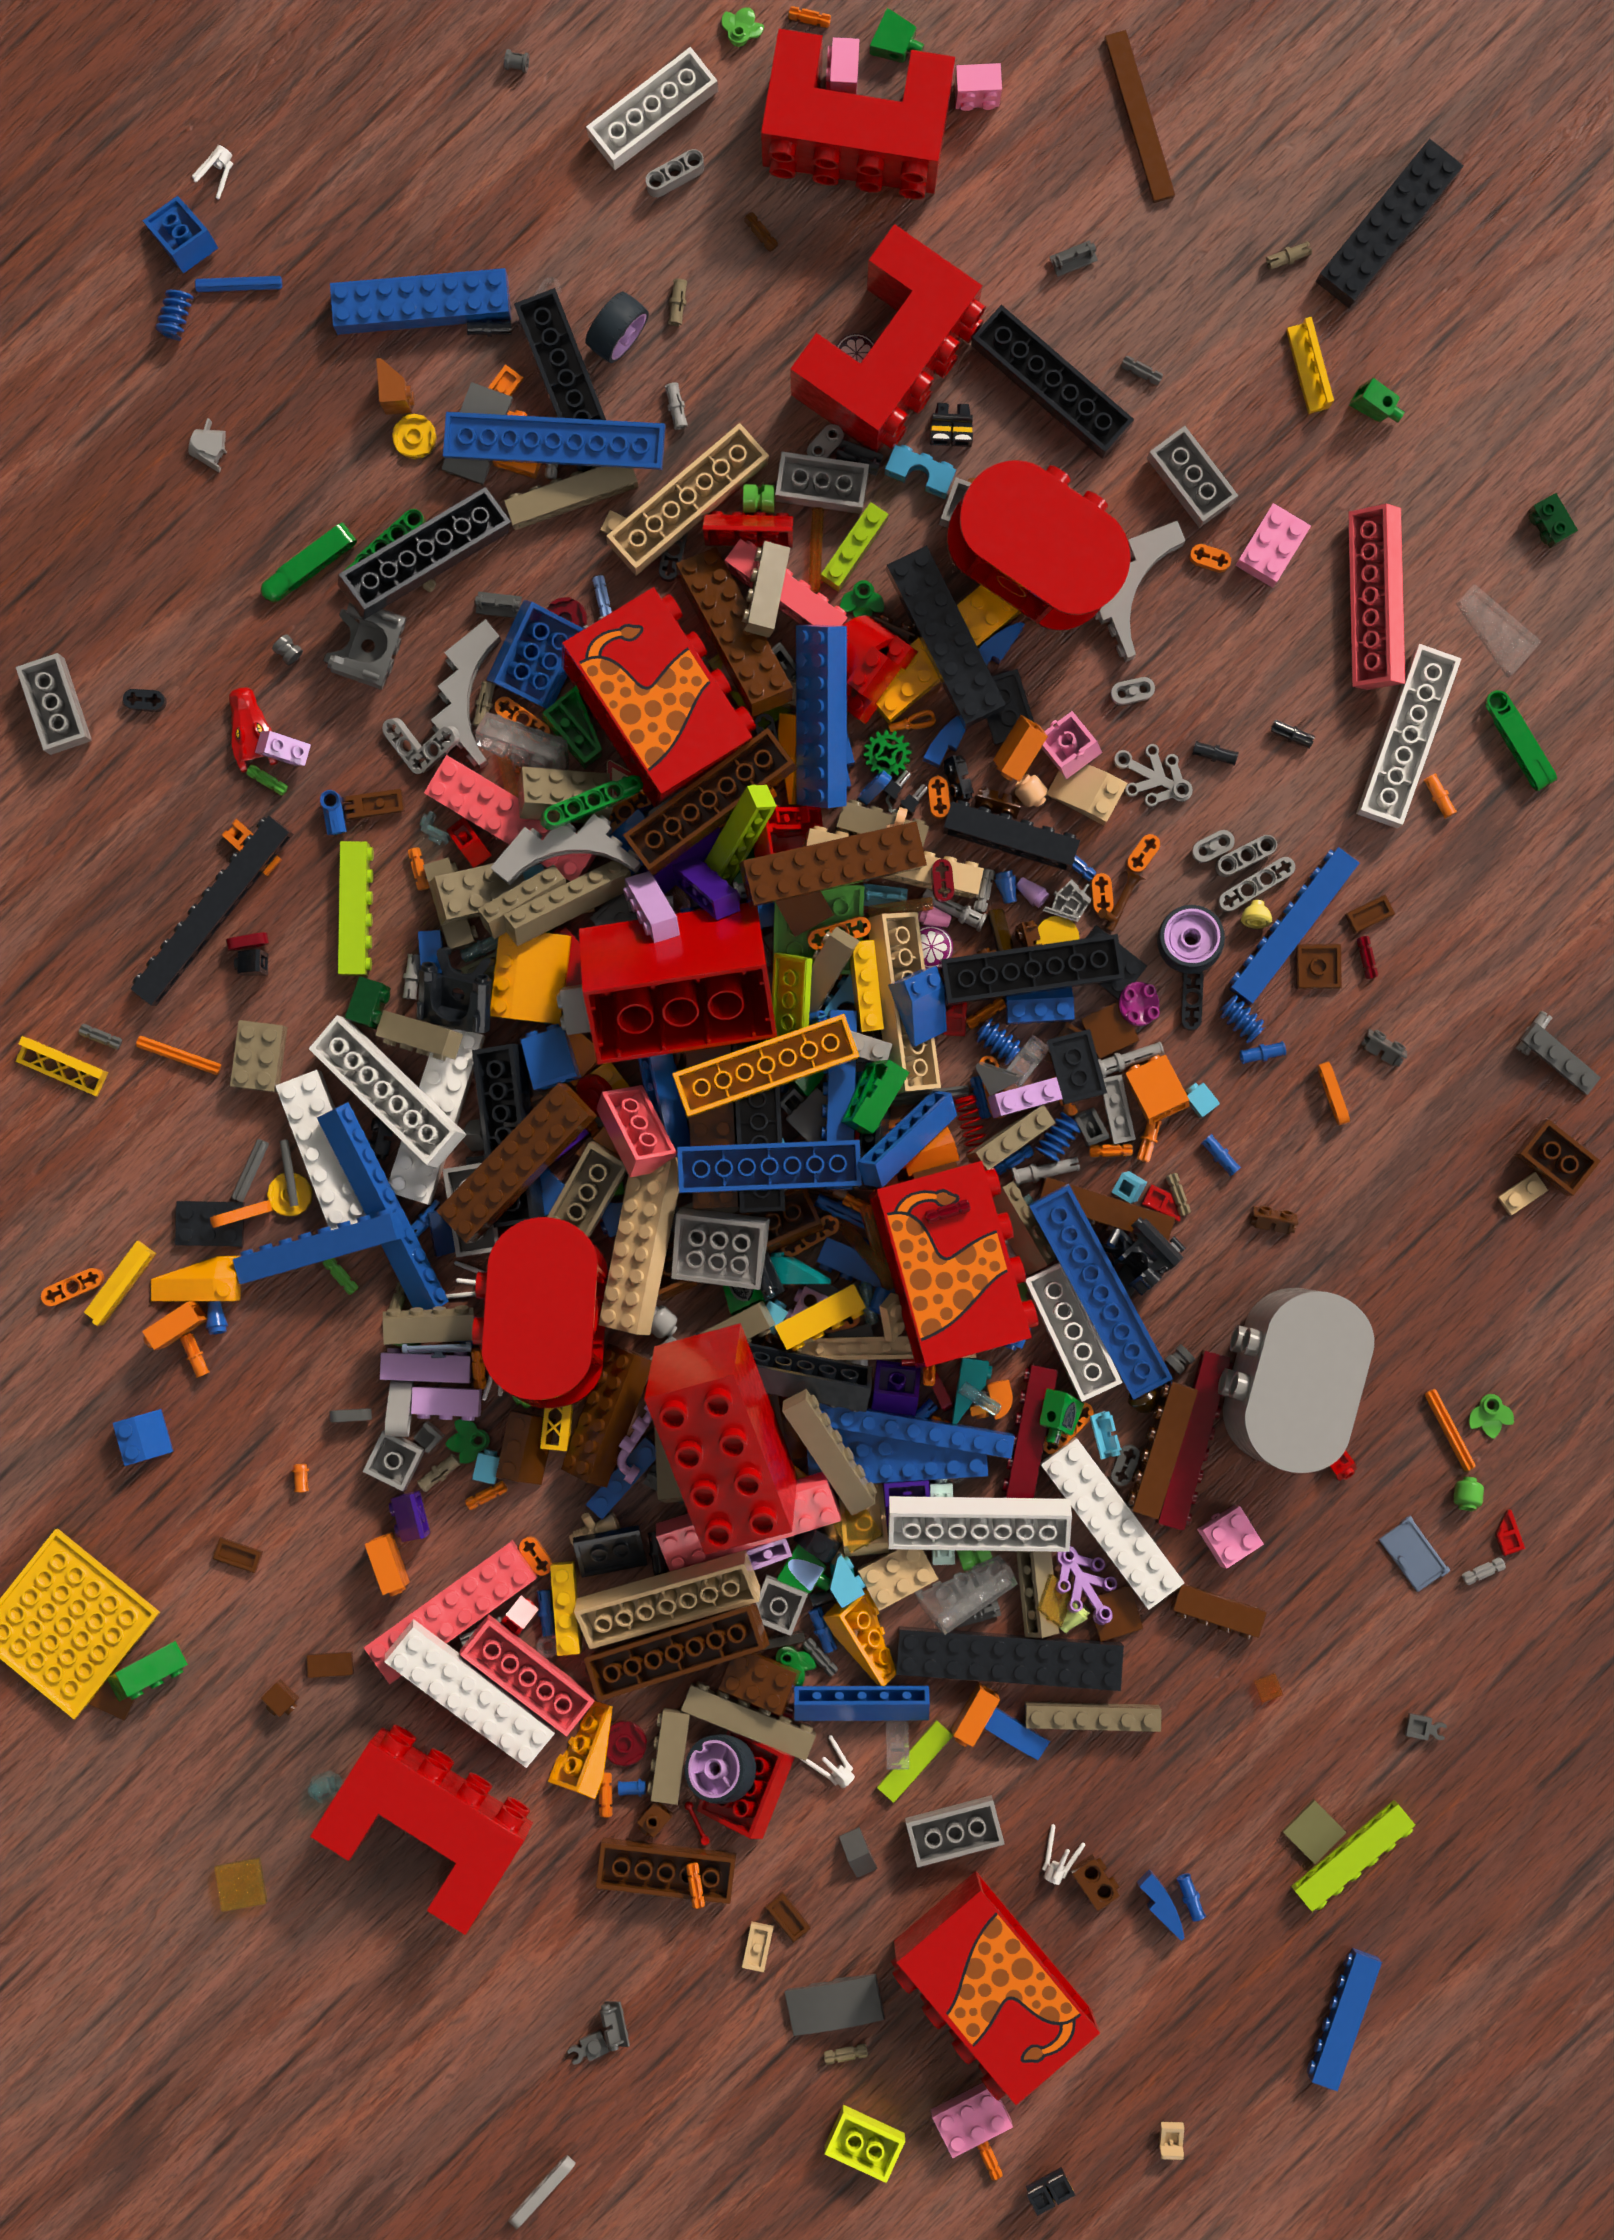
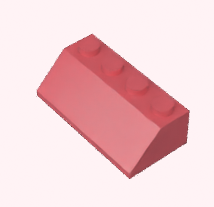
[596,1085,677,1177]

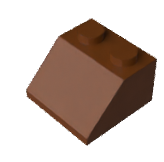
[376,358,415,415]

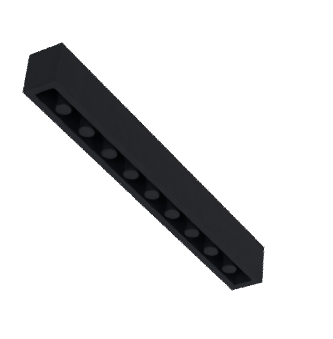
[131,816,294,1006]

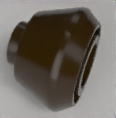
[1128,1389,1157,1413]

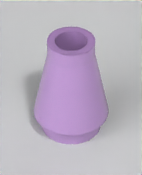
[1016,877,1049,908]

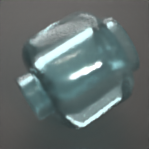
[308,1771,343,1804]

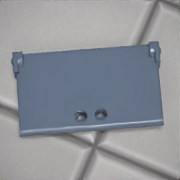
[401,1342,472,1358]
[1379,1515,1450,1592]

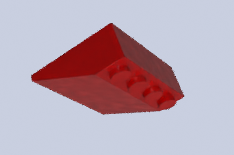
[703,511,793,548]
[696,1730,795,1839]

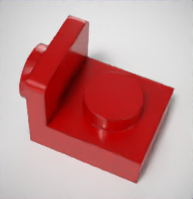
[1329,1450,1357,1481]

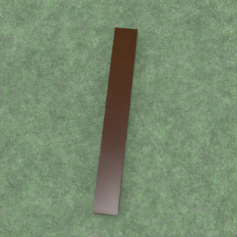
[1104,30,1175,203]

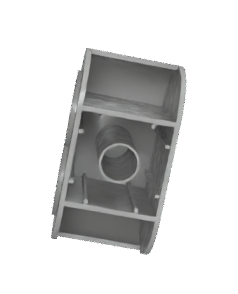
[1218,1288,1374,1473]

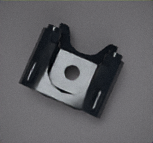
[416,947,496,1033]
[1101,1217,1186,1296]

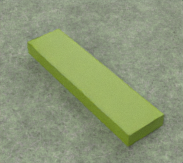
[877,1720,953,1803]

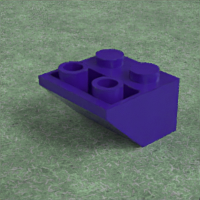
[884,1480,930,1527]

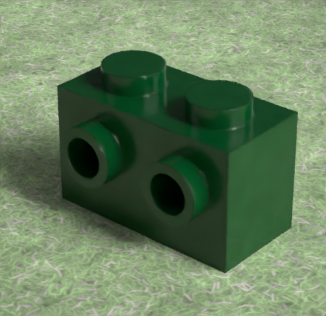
[1528,493,1578,548]
[345,976,391,1030]

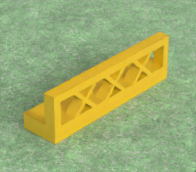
[1286,317,1334,414]
[15,1036,108,1097]
[84,1241,156,1326]
[540,1404,574,1451]

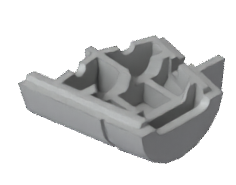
[188,418,227,473]
[1043,879,1091,922]

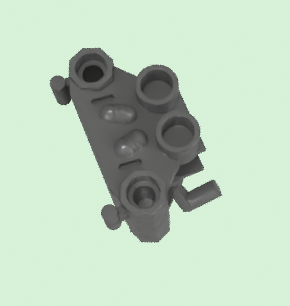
[323,602,407,690]

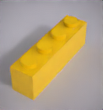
[849,940,884,1032]
[774,1284,866,1351]
[550,1561,582,1656]

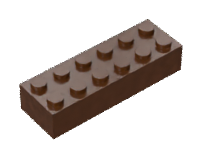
[1036,1177,1175,1241]
[561,1343,652,1488]
[1126,1381,1198,1519]
[596,1837,736,1904]

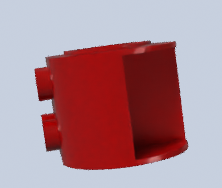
[947,460,1130,631]
[472,1217,608,1408]

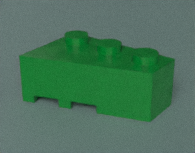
[542,685,602,769]
[841,1060,910,1135]
[107,1641,188,1702]

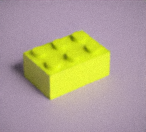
[825,2105,905,2183]

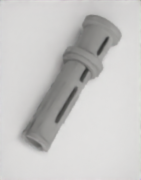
[921,888,988,932]
[1098,1041,1164,1078]
[1011,1157,1080,1187]

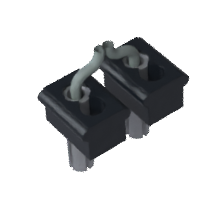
[883,770,928,816]

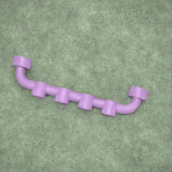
[617,1405,652,1484]

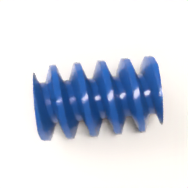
[155,290,193,341]
[1219,994,1266,1044]
[975,1017,1022,1065]
[1034,1112,1081,1162]

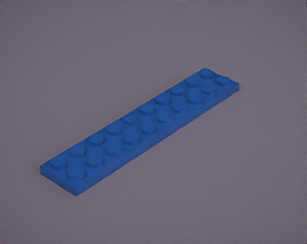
[443,412,666,470]
[1029,1184,1173,1400]

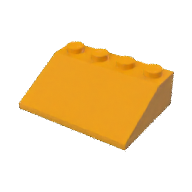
[490,933,571,1024]

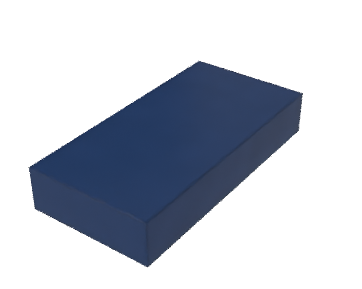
[427,1211,455,1257]

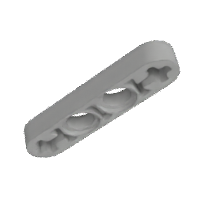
[1218,857,1295,912]
[508,2155,576,2229]

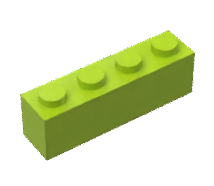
[821,502,889,592]

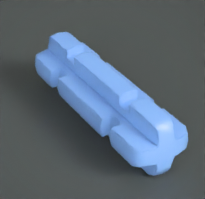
[593,575,612,616]

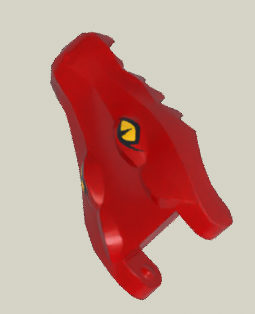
[229,687,278,773]

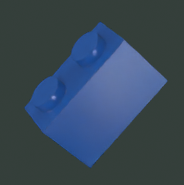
[113,1409,174,1466]

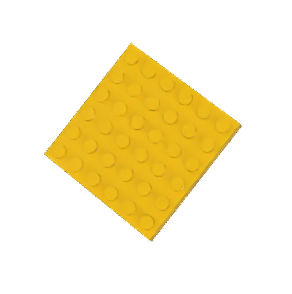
[0,1529,160,1719]

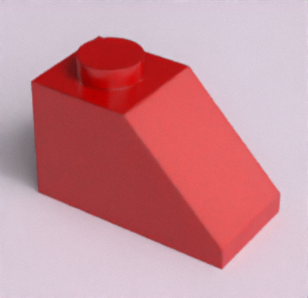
[446,817,491,868]

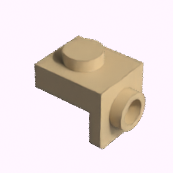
[1159,2122,1184,2160]

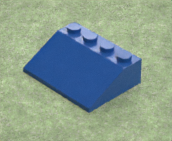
[486,600,583,709]

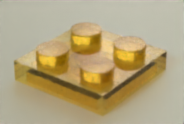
[214,1857,268,1912]

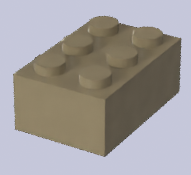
[230,1020,288,1093]

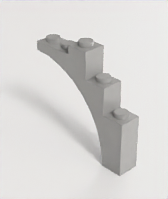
[1094,521,1185,662]
[431,619,502,768]
[491,814,641,885]

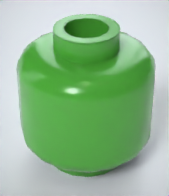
[1453,1477,1484,1511]

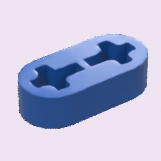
[857,770,892,805]

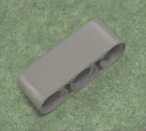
[646,149,704,198]
[1215,835,1277,877]
[385,1380,414,1437]

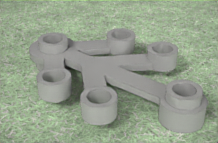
[1114,744,1193,807]

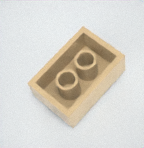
[858,1549,938,1611]

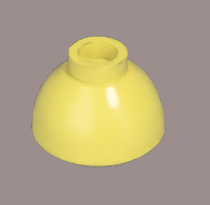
[1241,900,1272,929]

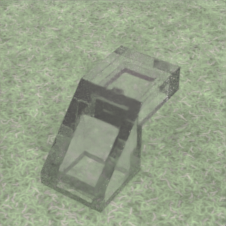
[1006,1035,1049,1087]
[886,1721,909,1769]

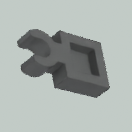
[1404,1713,1447,1740]
[567,2029,610,2065]

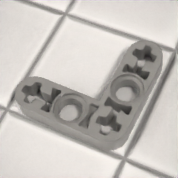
[382,718,460,774]

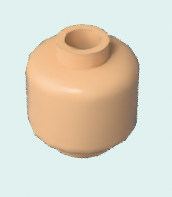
[1015,774,1047,808]

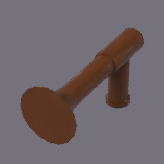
[1098,870,1146,932]

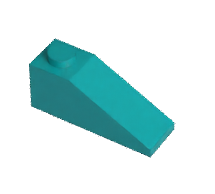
[770,1253,831,1284]
[951,1358,992,1424]

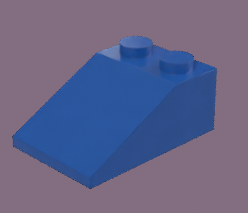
[143,196,218,273]
[888,966,947,1047]

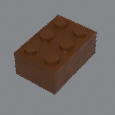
[1514,1119,1601,1196]
[719,1652,801,1716]

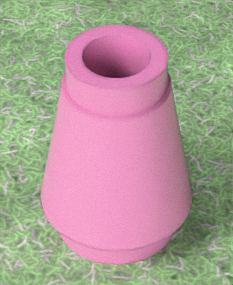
[918,904,951,928]

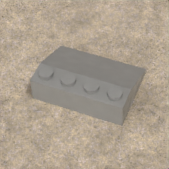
[671,1207,770,1290]

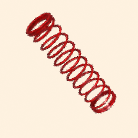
[953,1095,986,1163]

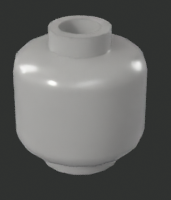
[651,1305,677,1338]

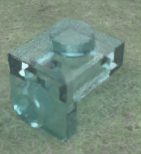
[420,811,451,845]

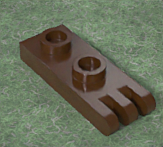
[342,789,405,820]

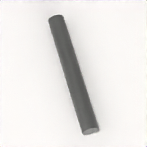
[279,1140,299,1207]

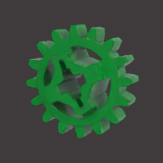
[863,730,911,777]

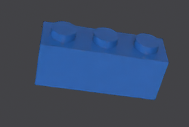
[1005,988,1075,1025]

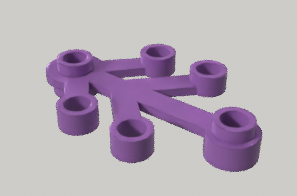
[1055,1546,1117,1625]

